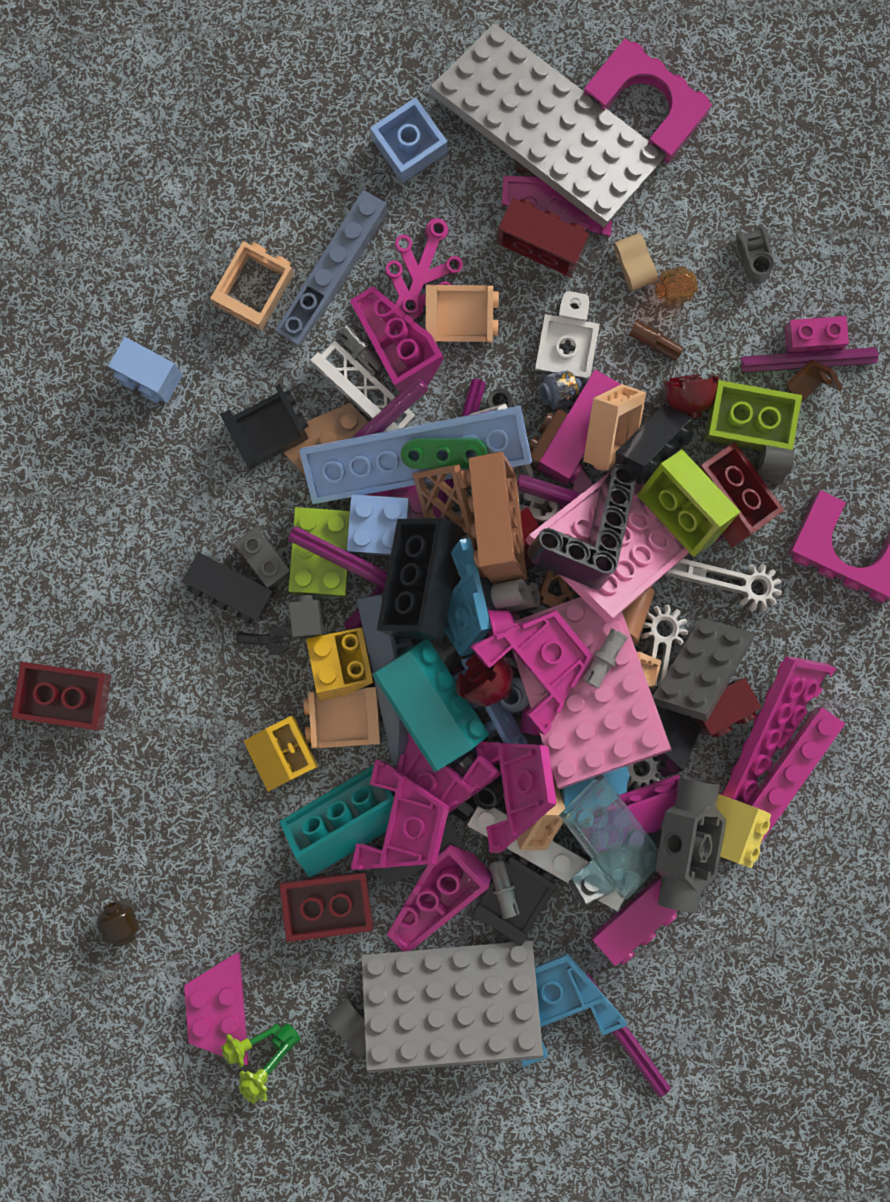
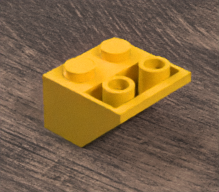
[306,627,373,701]
[243,716,319,792]

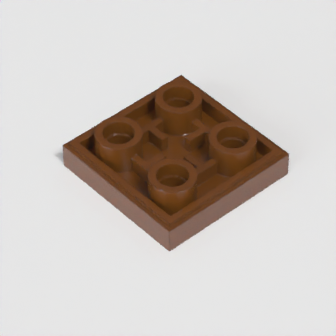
[529,409,567,471]

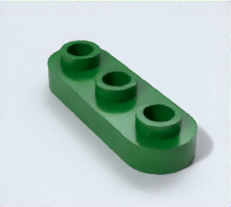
[401,438,487,469]

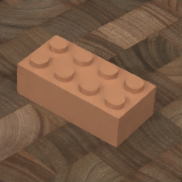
[466,452,528,584]

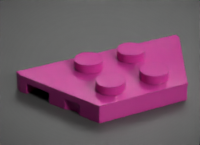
[184,952,249,1065]

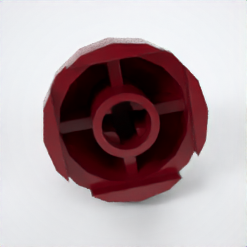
[663,374,719,418]
[456,653,513,707]

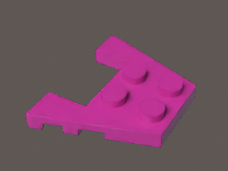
[470,610,593,735]
[393,732,501,814]
[476,741,557,853]
[351,759,449,870]

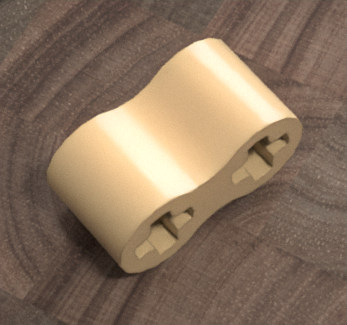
[613,233,658,291]

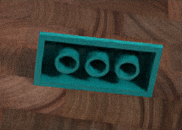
[372,640,490,772]
[279,765,395,878]

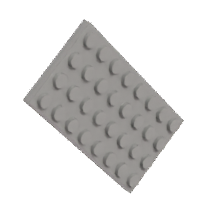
[428,23,666,227]

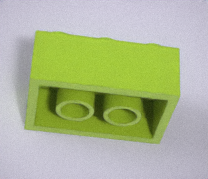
[704,380,802,451]
[637,450,740,557]
[289,507,350,598]

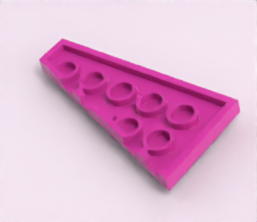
[720,656,837,804]

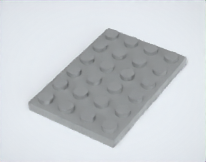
[362,941,543,1073]

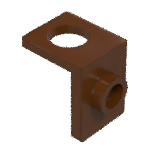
[785,359,843,402]

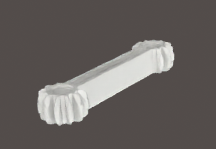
[665,559,782,611]
[627,605,688,790]

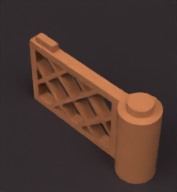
[412,464,484,580]
[539,570,655,644]

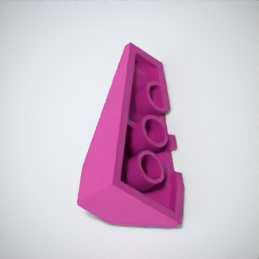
[350,286,444,392]
[387,845,492,952]

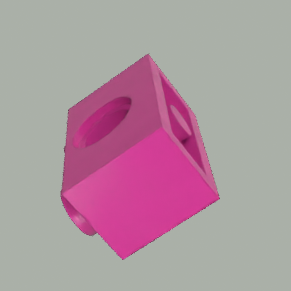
[784,316,849,353]

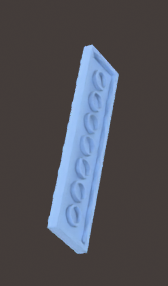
[299,405,532,504]

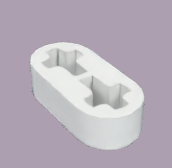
[518,491,560,524]

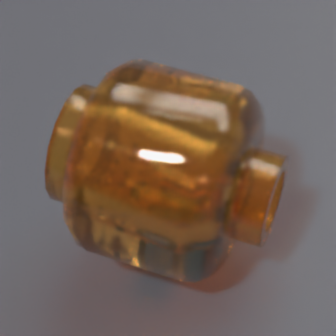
[655,266,698,306]

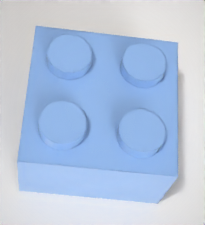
[370,97,447,183]
[108,337,183,404]
[347,494,410,557]

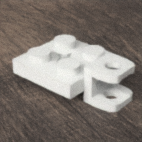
[535,291,600,380]

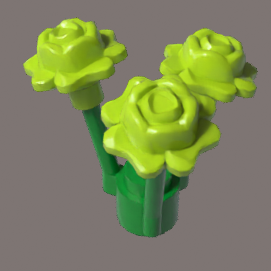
[221,1023,301,1104]

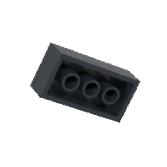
[377,518,463,640]

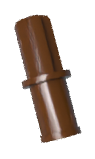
[629,320,683,361]

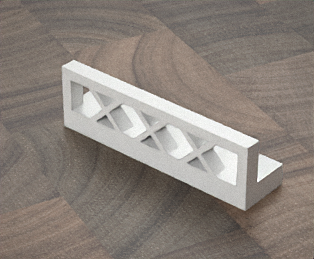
[311,341,415,432]

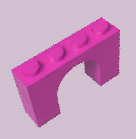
[583,38,712,164]
[787,490,890,603]

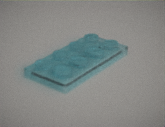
[559,775,658,900]

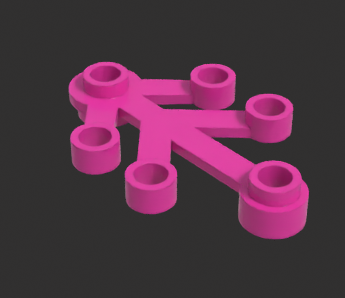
[385,218,463,320]

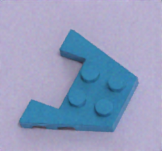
[445,538,491,656]
[522,953,627,1067]

